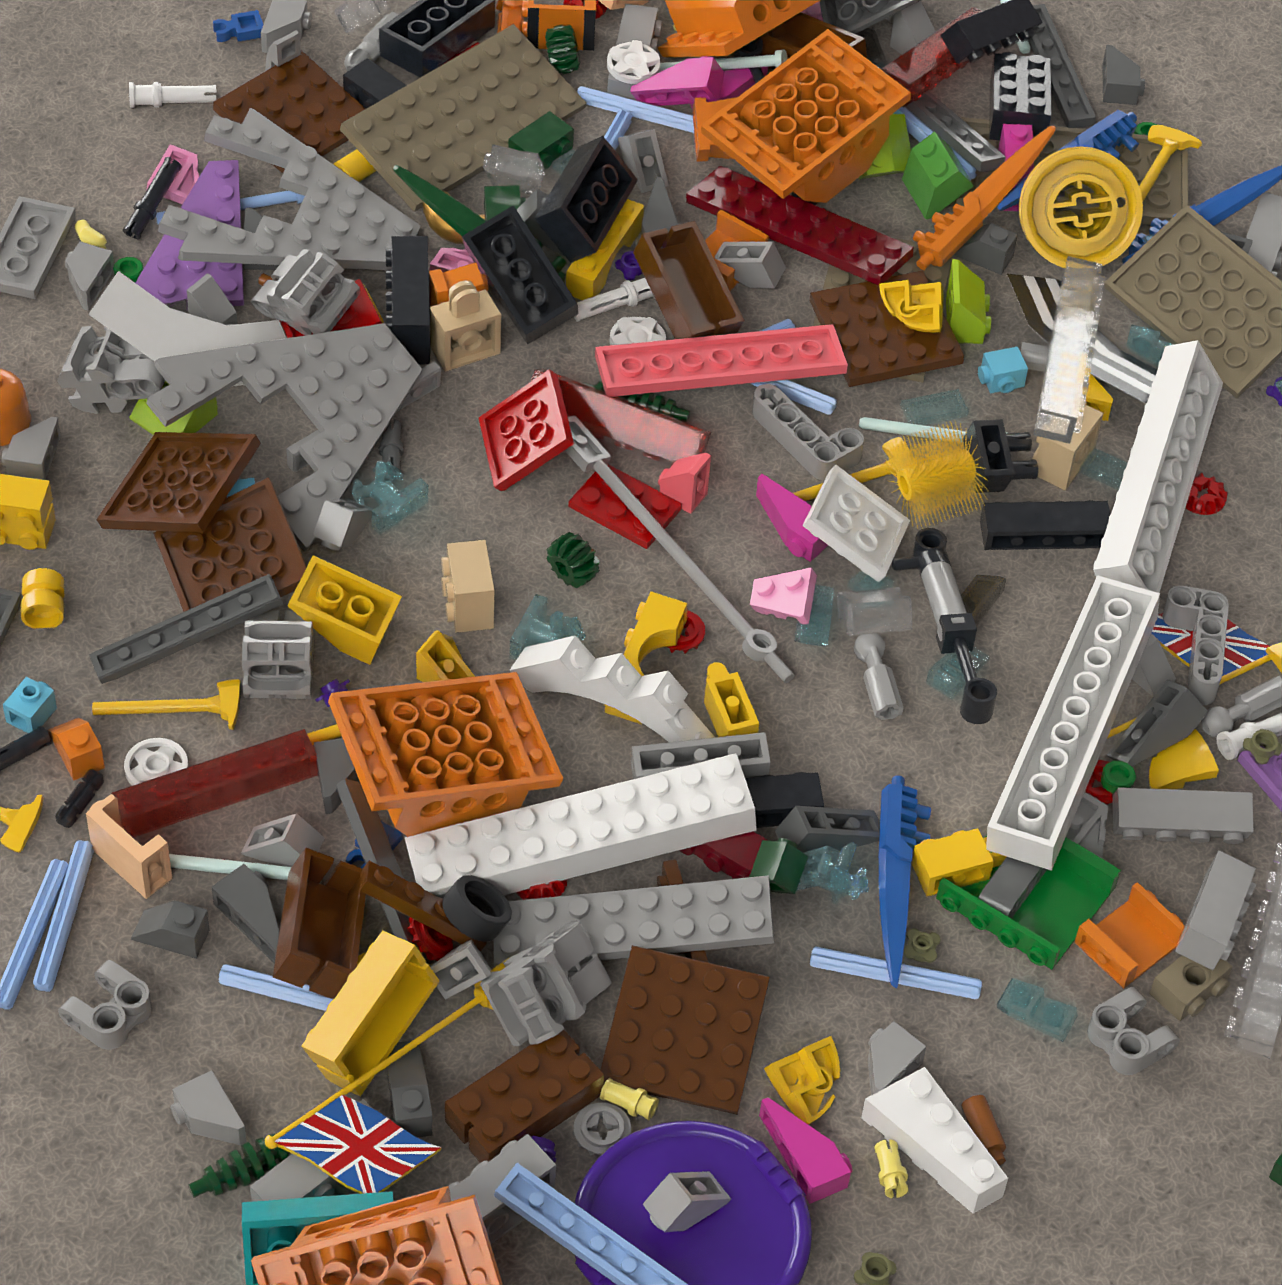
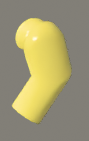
[75,220,107,249]

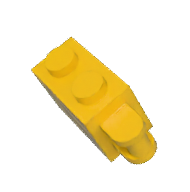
[704,662,759,737]
[911,828,1007,897]

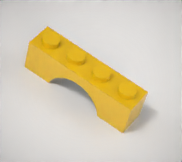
[566,199,644,300]
[605,591,687,725]

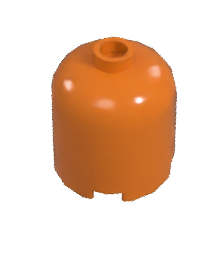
[0,369,31,446]

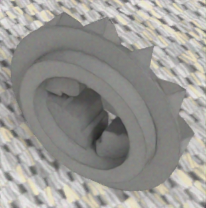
[573,1102,631,1156]

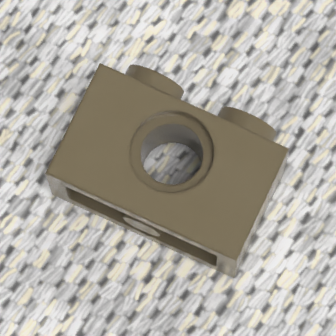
[1149,955,1233,1021]

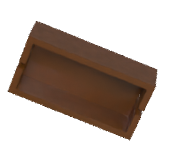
[760,12,867,70]
[633,221,745,339]
[273,847,366,999]
[445,1029,604,1163]

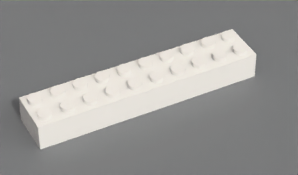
[1093,340,1223,593]
[986,575,1160,871]
[405,753,756,898]

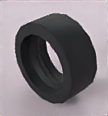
[442,875,512,942]

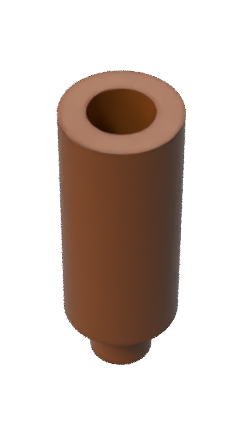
[961,1095,1006,1166]

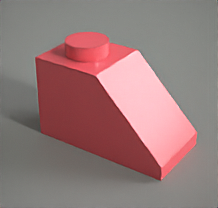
[658,453,711,514]

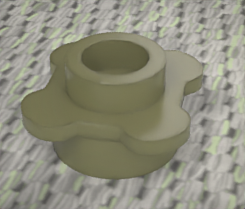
[1243,729,1282,764]
[903,928,941,963]
[854,1252,897,1285]

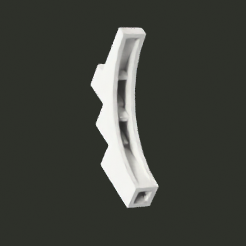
[510,636,715,742]

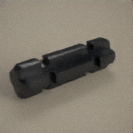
[55,769,104,828]

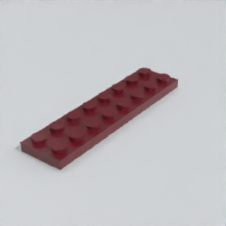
[686,166,914,286]

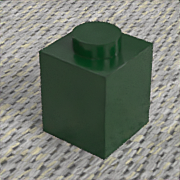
[749,838,808,894]

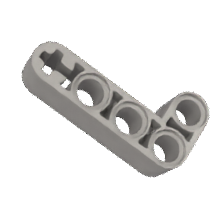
[752,384,864,481]
[1162,586,1229,705]

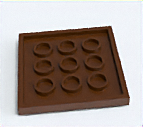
[213,50,366,173]
[809,270,964,387]
[96,432,261,533]
[153,477,307,612]
[600,945,770,1115]

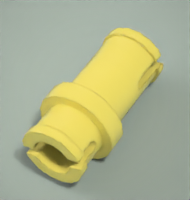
[600,1078,659,1120]
[874,1139,908,1198]

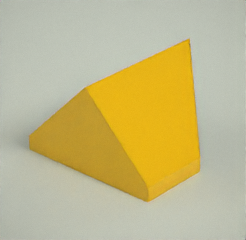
[416,630,475,682]

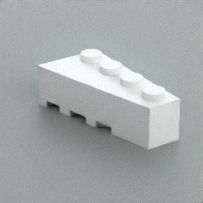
[861,1067,1008,1214]

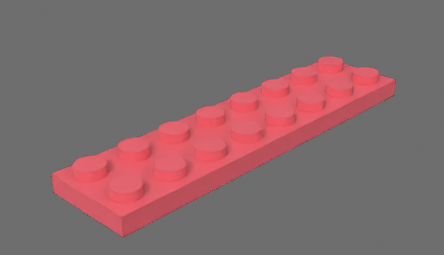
[595,324,848,397]

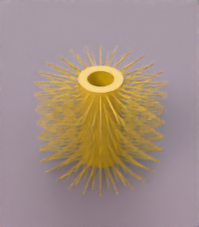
[885,420,988,529]

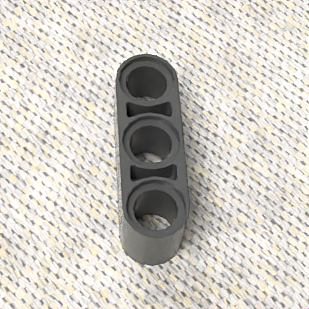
[978,857,1047,919]

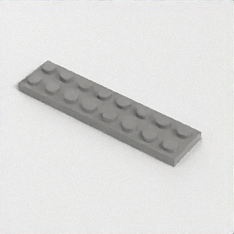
[494,876,774,967]

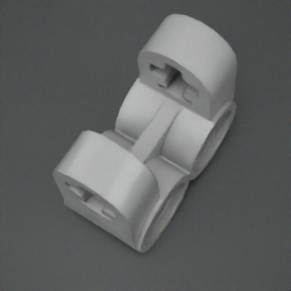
[58,960,152,1050]
[1087,987,1180,1075]

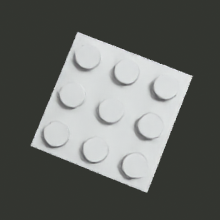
[803,465,910,582]

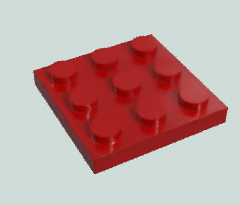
[478,369,574,491]

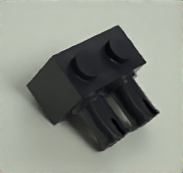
[963,419,1038,493]

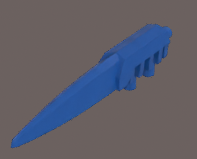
[997,110,1139,211]
[1122,165,1282,264]
[878,775,931,988]

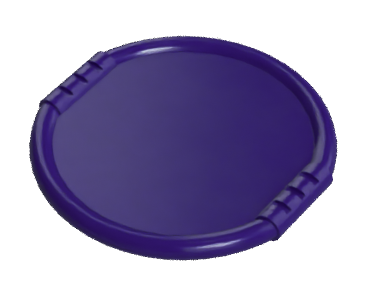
[574,1121,812,1285]

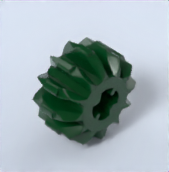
[545,25,580,74]
[546,532,600,588]

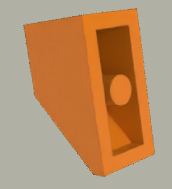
[47,718,105,781]

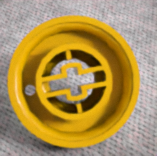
[1019,146,1143,270]

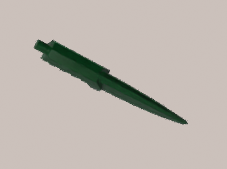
[393,165,567,282]

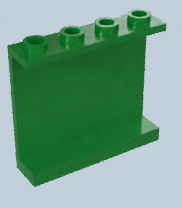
[936,835,1121,970]

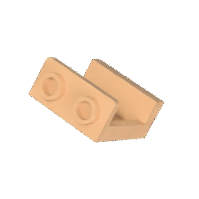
[86,794,172,899]

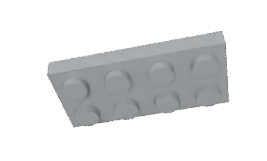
[0,196,76,299]

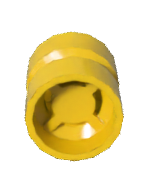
[21,568,65,629]

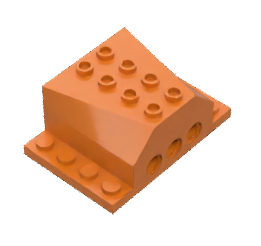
[658,0,820,57]
[701,29,911,203]
[328,672,563,837]
[251,1186,503,1285]

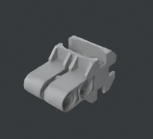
[251,249,360,335]
[57,326,165,414]
[242,610,315,699]
[480,920,612,1046]

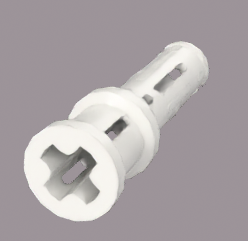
[129,82,216,108]
[574,278,655,322]
[1217,713,1282,760]

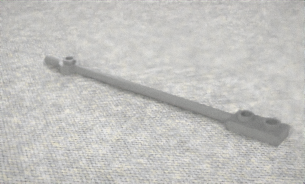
[565,416,795,683]

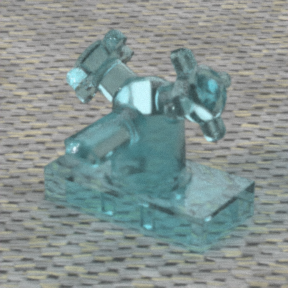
[352,461,429,535]
[509,594,586,661]
[796,842,869,904]

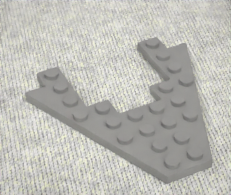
[158,108,421,270]
[147,323,422,551]

